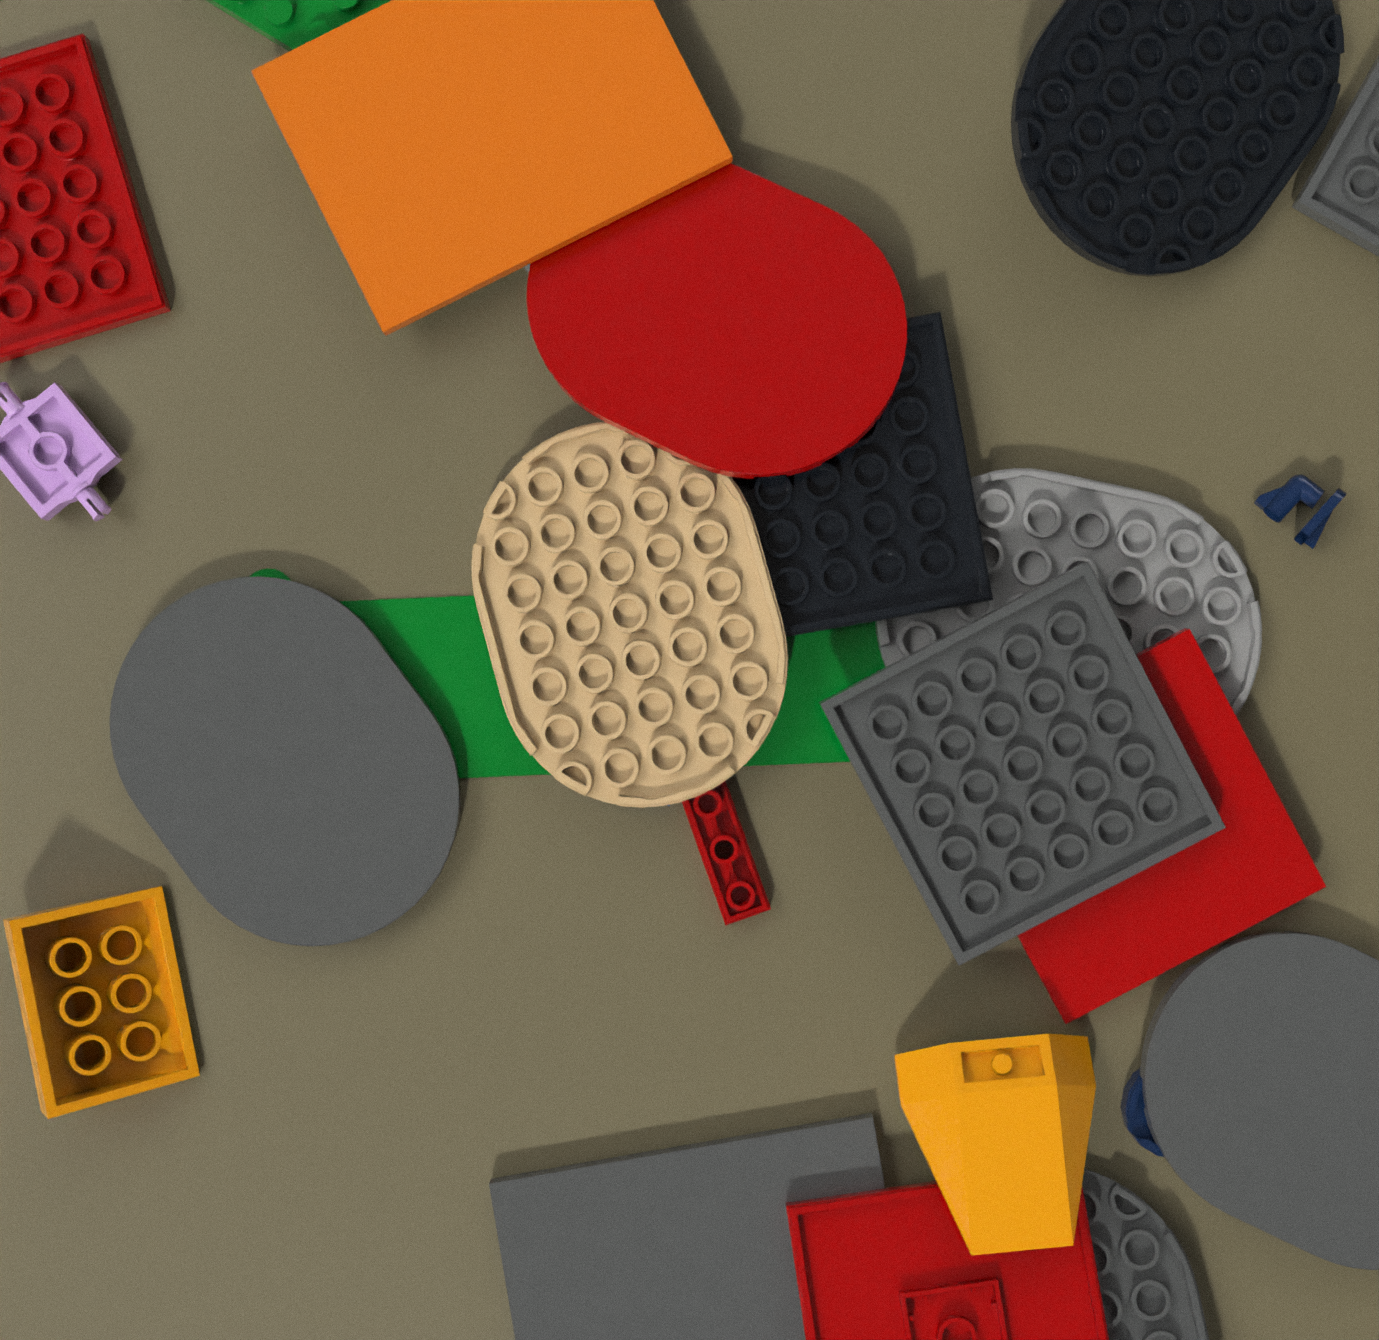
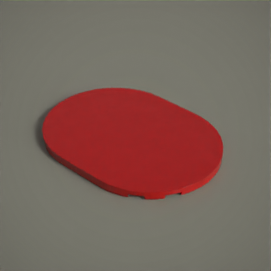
[526,163,907,479]

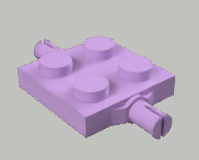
[0,382,123,521]

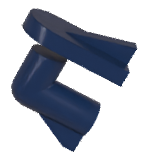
[1254,475,1347,549]

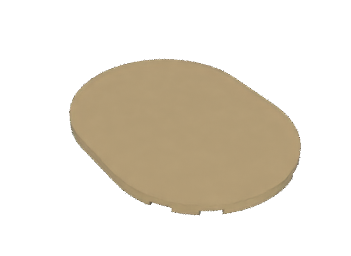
[471,422,789,808]

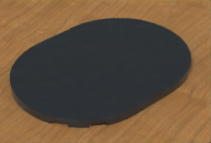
[1011,0,1345,277]

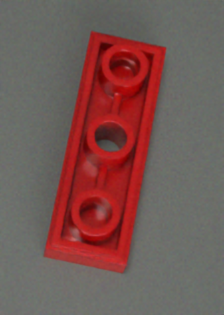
[682,781,771,925]

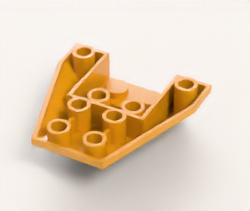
[894,1033,1096,1256]

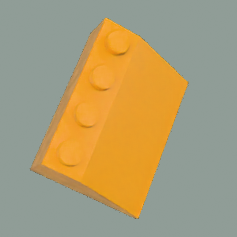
[3,886,200,1119]

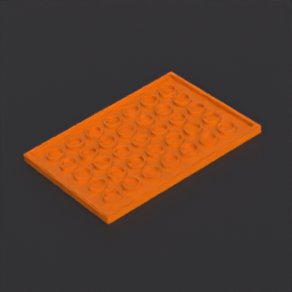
[251,0,733,336]

